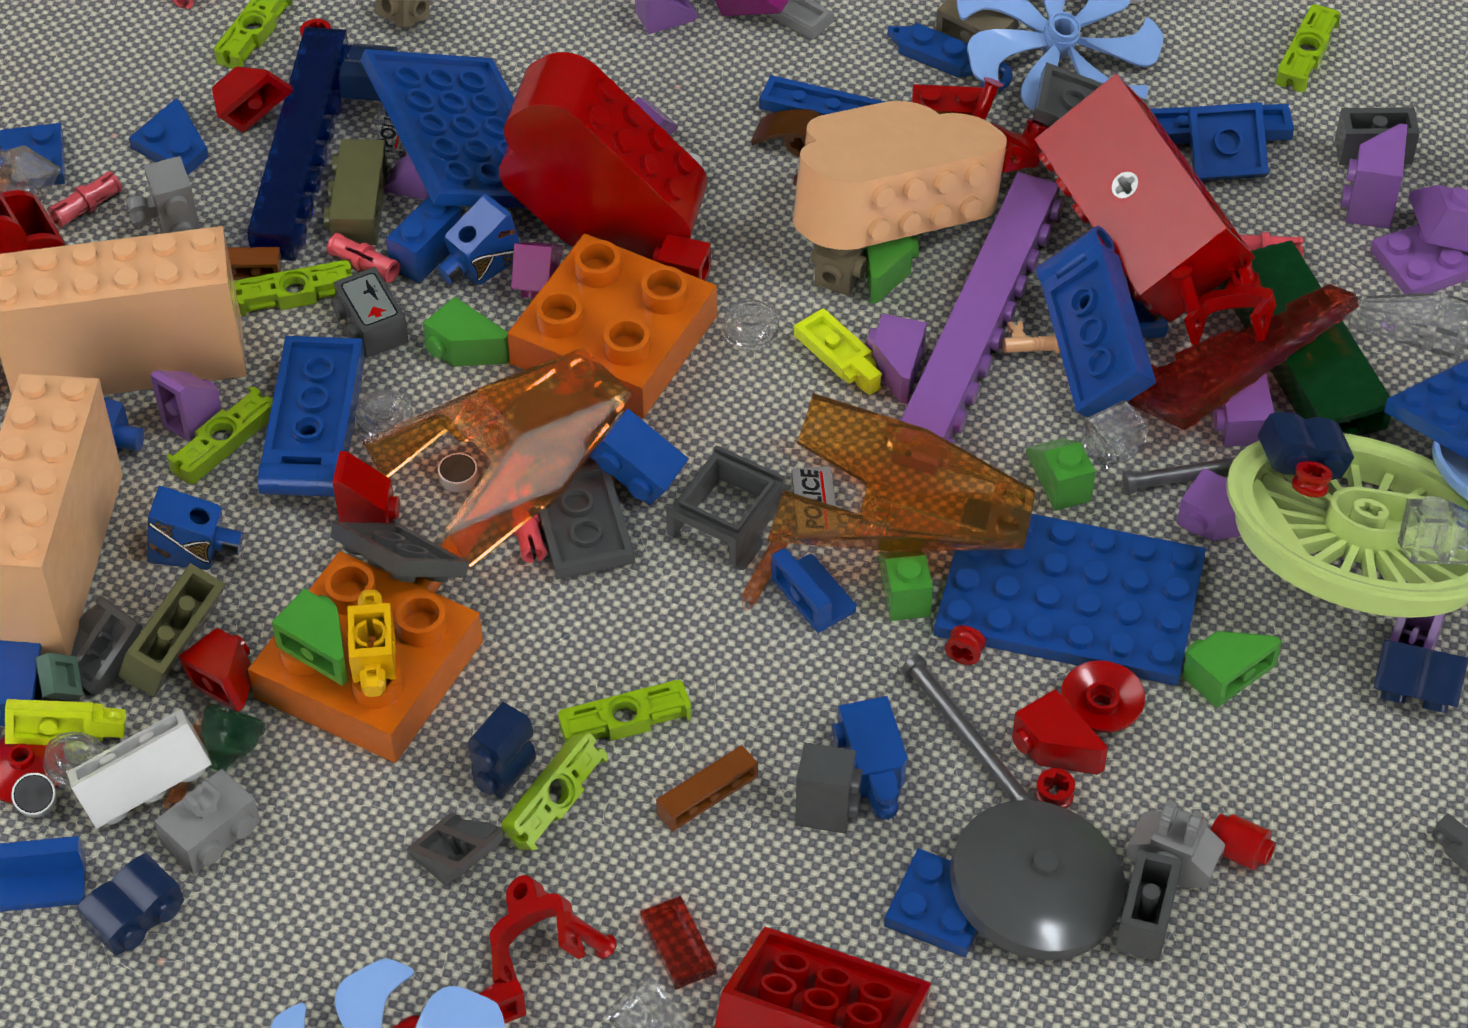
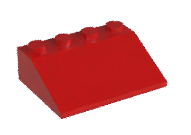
[714,926,932,1028]

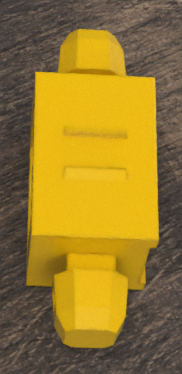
[347,589,396,697]

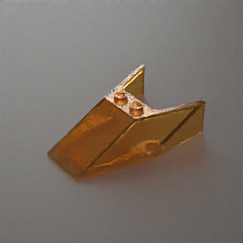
[361,347,632,567]
[767,393,1036,552]

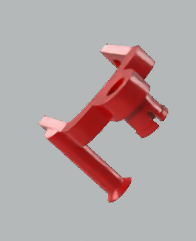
[972,77,1049,173]
[1170,257,1277,345]
[489,875,617,983]

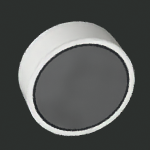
[438,453,478,492]
[11,773,57,818]

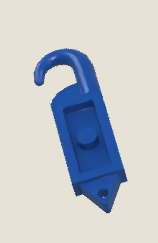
[887,22,1013,91]

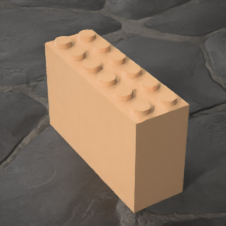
[0,226,247,396]
[0,374,123,656]

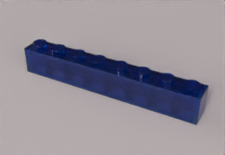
[247,27,352,261]

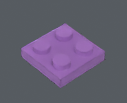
[1370,224,1468,301]

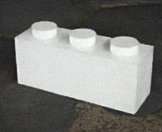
[67,708,212,829]

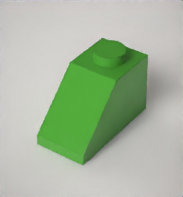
[865,236,919,304]
[423,297,510,367]
[1026,438,1096,511]
[877,547,933,621]
[272,588,348,686]
[1182,631,1282,708]

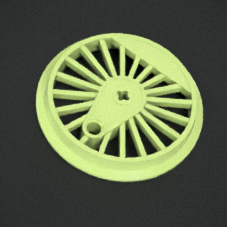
[1226,433,1468,618]

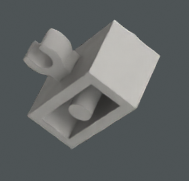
[126,156,200,234]
[154,768,260,875]

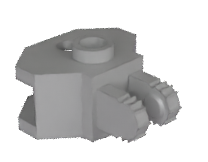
[1126,800,1226,888]

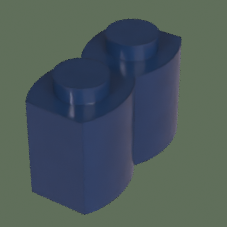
[339,43,398,101]
[1257,412,1354,480]
[1373,639,1468,713]
[468,702,536,799]
[77,853,185,956]

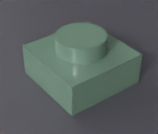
[36,652,84,701]

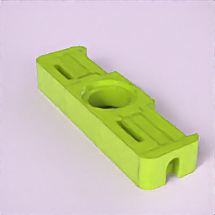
[214,0,292,69]
[1276,4,1341,92]
[234,260,352,317]
[167,386,273,484]
[558,680,691,743]
[501,733,608,850]

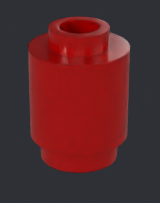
[1210,813,1276,870]

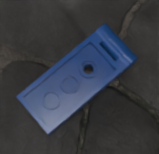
[1036,226,1156,422]
[258,336,365,497]

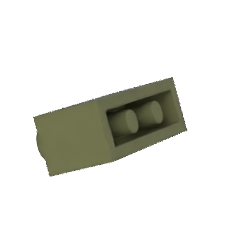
[324,139,388,245]
[118,563,226,697]

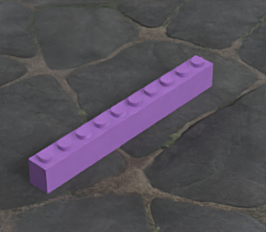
[891,172,1063,475]

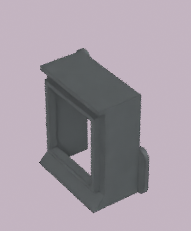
[666,445,785,570]

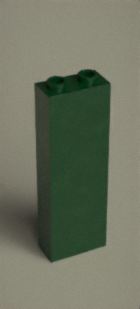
[1219,240,1391,436]

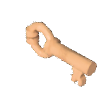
[1002,321,1060,354]

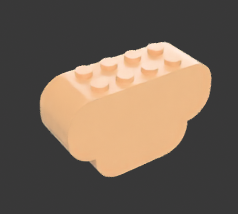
[793,101,1007,250]

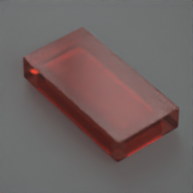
[640,896,716,990]

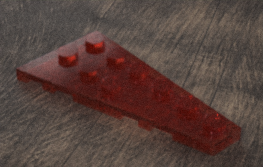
[1126,284,1359,430]

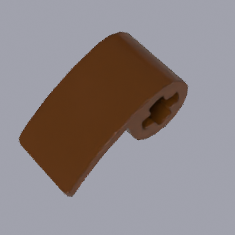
[751,109,821,157]

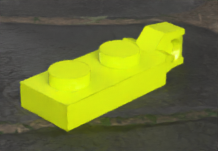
[794,308,882,396]
[5,699,126,747]

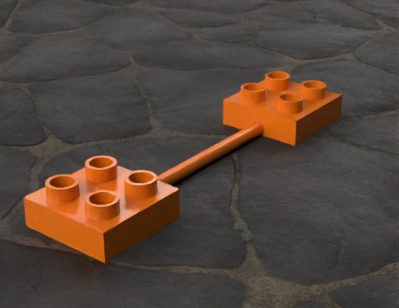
[248,233,717,763]

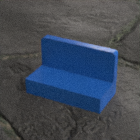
[772,548,857,633]
[0,836,86,912]

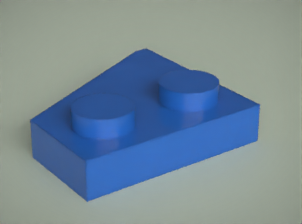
[0,123,65,188]

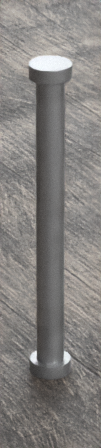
[1122,457,1236,494]
[902,655,1038,801]

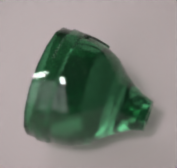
[200,703,267,771]

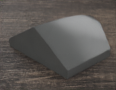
[71,596,142,695]
[407,813,505,885]

